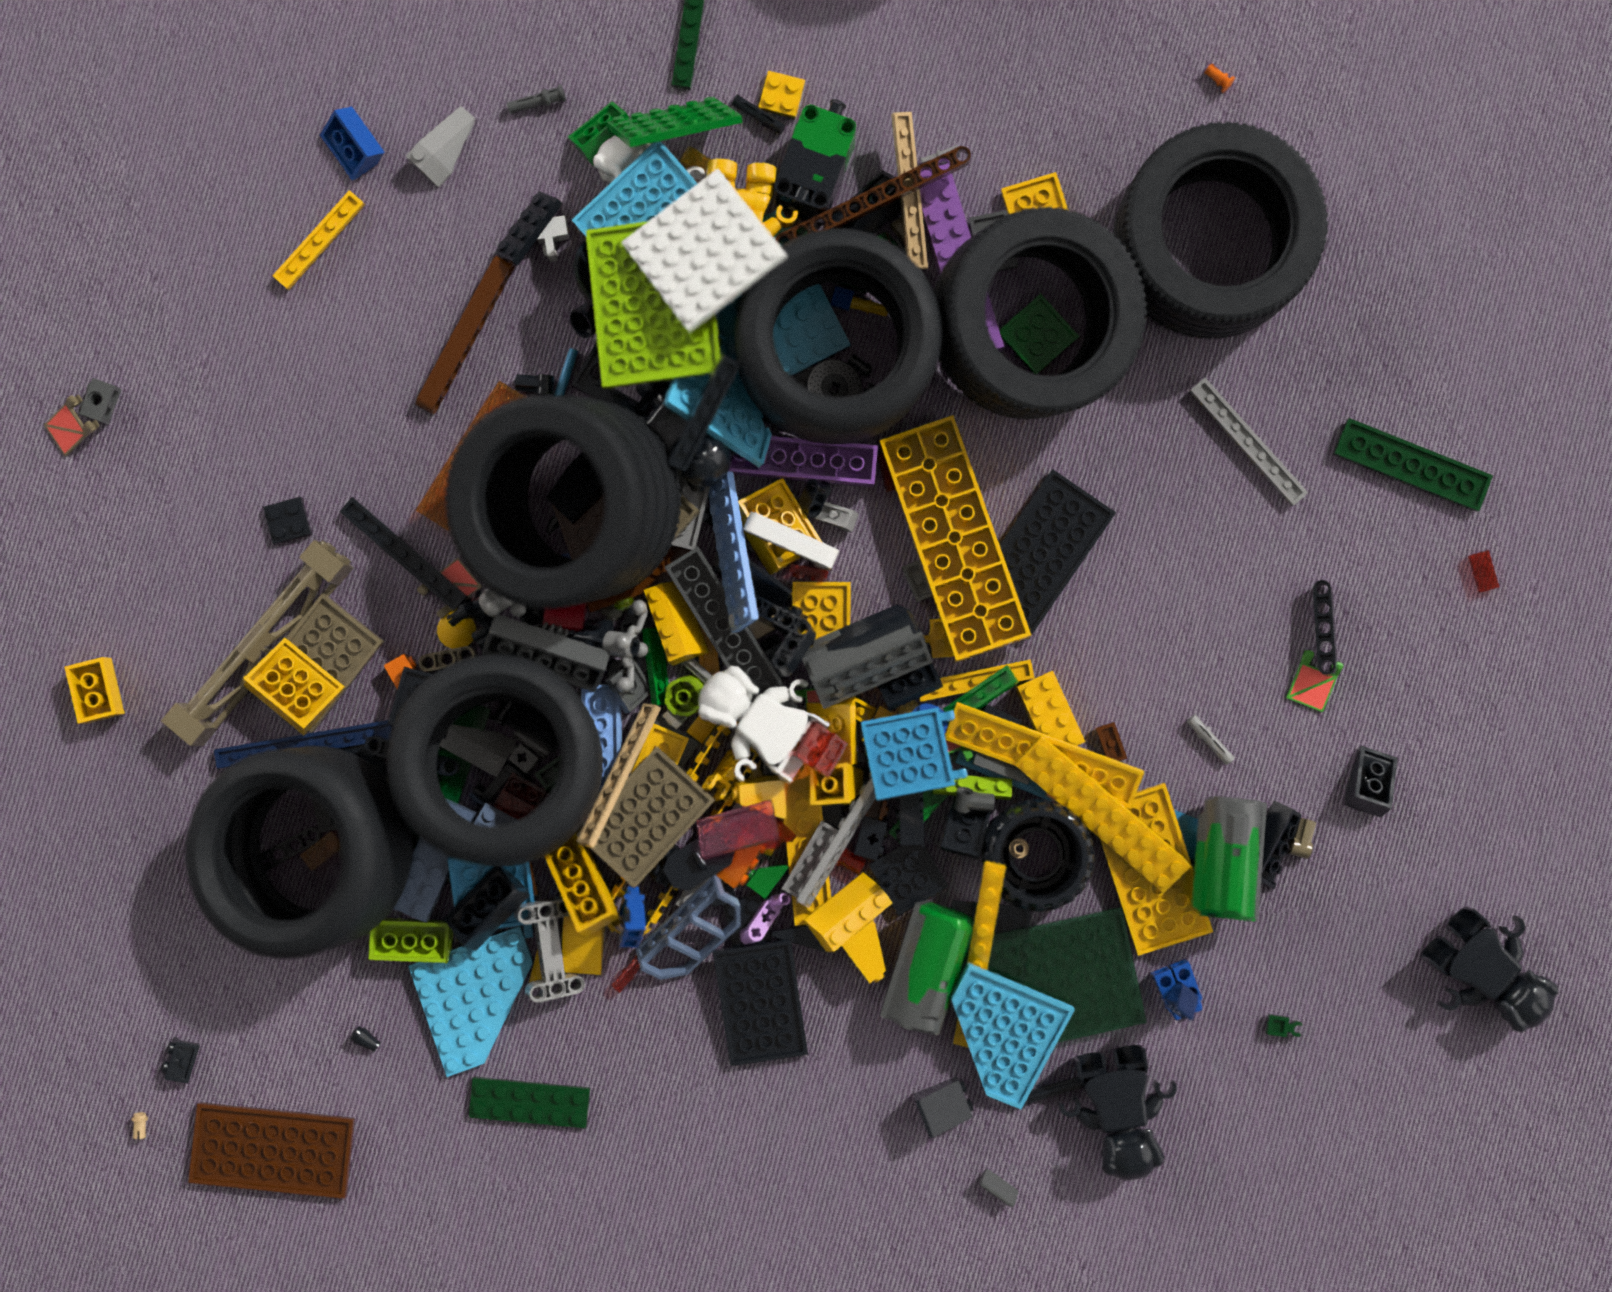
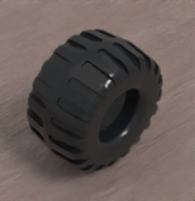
[981,799,1095,912]

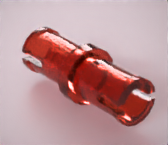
[611,955,640,993]

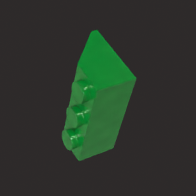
[568,101,629,166]

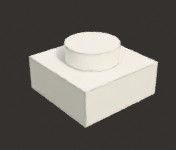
[663,709,688,729]

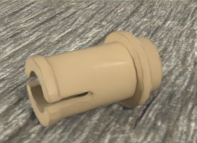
[132,1112,148,1139]

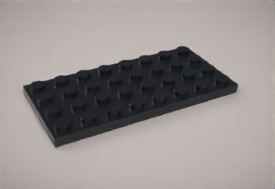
[1000,469,1116,640]

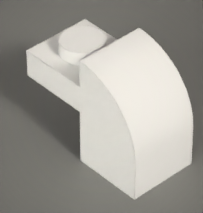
[537,215,570,262]

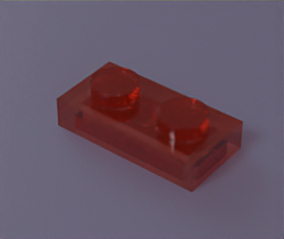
[789,564,828,582]

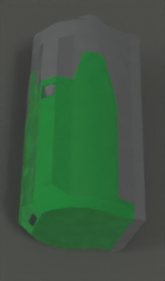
[1191,796,1267,922]
[880,900,974,1035]

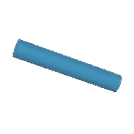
[554,348,578,396]

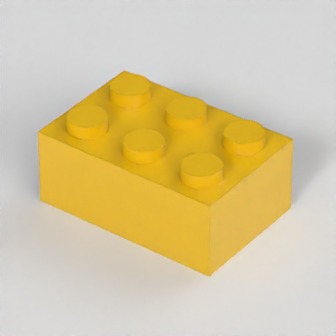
[64,657,125,724]

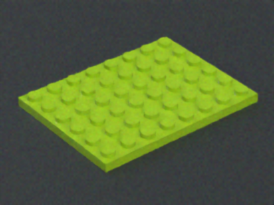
[586,221,721,389]

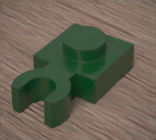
[1266,1014,1303,1038]

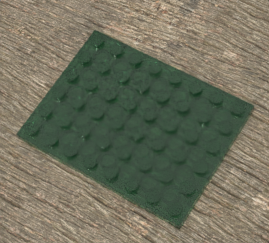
[969,907,1147,1043]

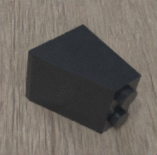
[913,1077,974,1139]

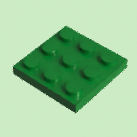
[999,294,1079,375]

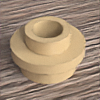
[1009,838,1029,858]

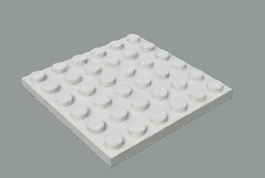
[621,169,788,332]

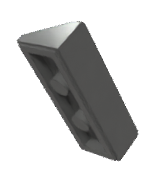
[972,751,1030,785]

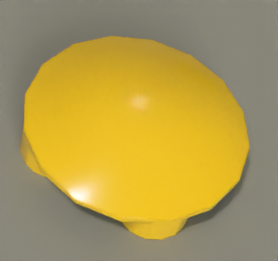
[437,611,476,649]

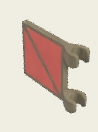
[44,395,100,456]
[417,557,482,619]

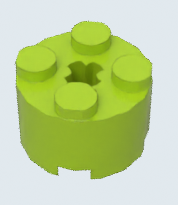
[665,675,705,717]

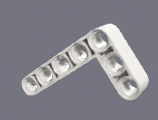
[743,511,839,572]

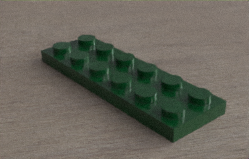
[469,1077,591,1128]

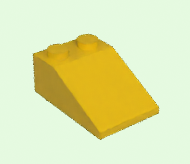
[562,915,605,975]

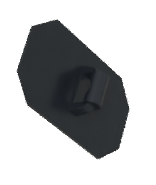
[664,831,735,891]

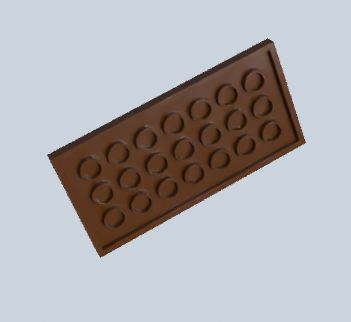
[188,1102,355,1199]

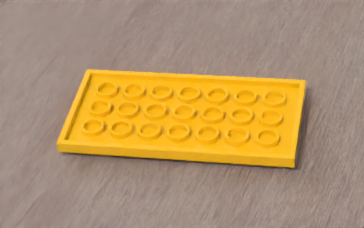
[1099,783,1213,956]

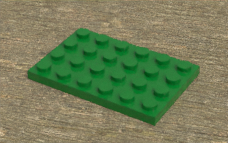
[607,97,743,147]

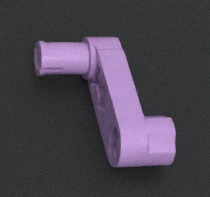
[739,892,791,945]

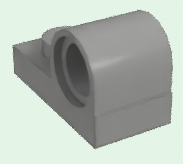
[814,502,859,532]

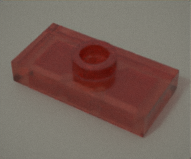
[1468,550,1499,593]

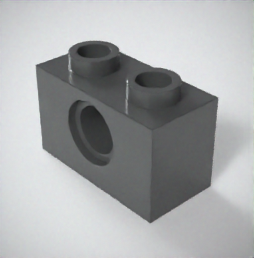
[79,378,122,425]

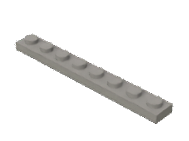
[1189,378,1308,506]

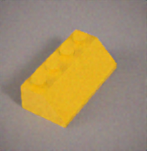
[644,582,709,666]
[804,872,892,952]

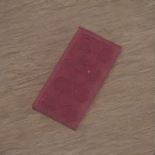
[697,800,779,859]

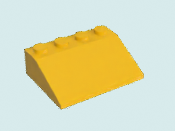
[738,478,823,575]
[243,638,345,735]

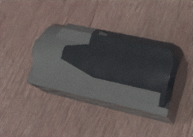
[802,604,932,709]

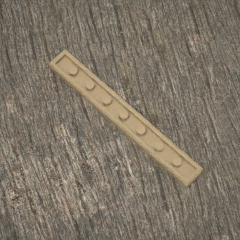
[891,112,928,270]
[576,703,661,848]

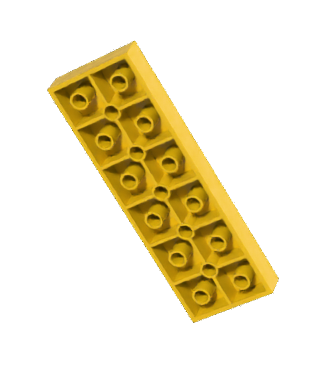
[879,415,1031,663]

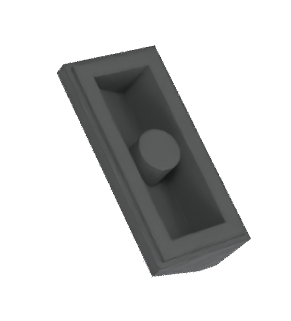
[979,1169,1018,1208]

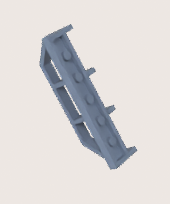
[636,875,741,980]

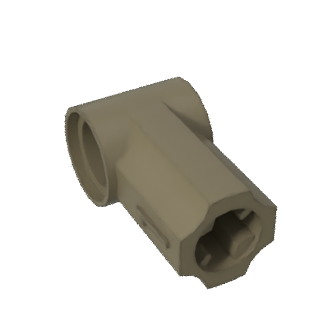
[1288,818,1317,859]

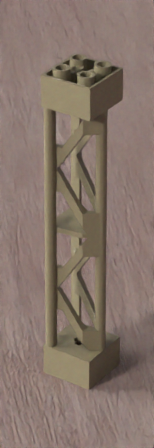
[161,540,354,746]

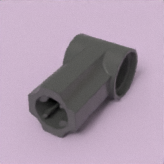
[953,787,995,813]

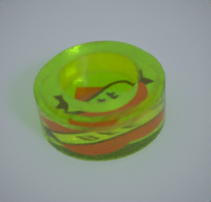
[614,597,634,610]

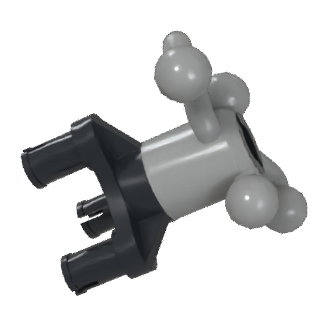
[447,589,526,642]
[568,600,648,692]

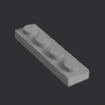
[782,820,839,898]

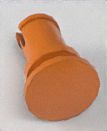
[1204,63,1235,93]

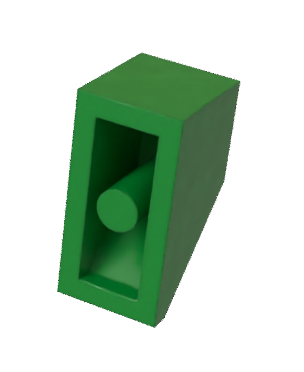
[746,864,789,899]

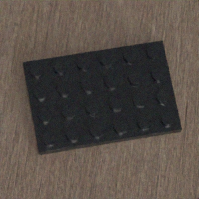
[713,939,808,1066]

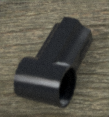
[515,374,555,395]

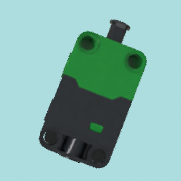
[774,99,856,225]

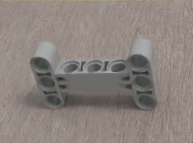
[514,896,585,1002]

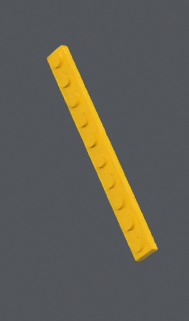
[953,861,1006,1048]

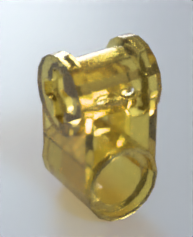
[678,146,711,178]

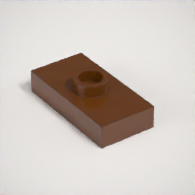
[1095,722,1128,761]

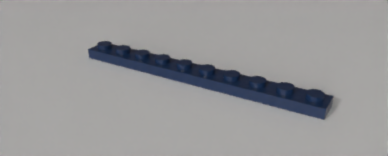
[214,720,394,769]

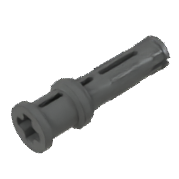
[507,84,566,114]

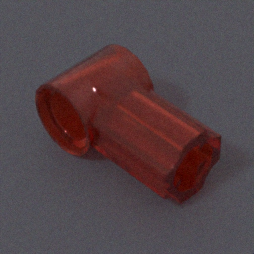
[836,848,866,875]

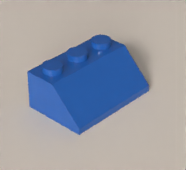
[320,106,385,181]

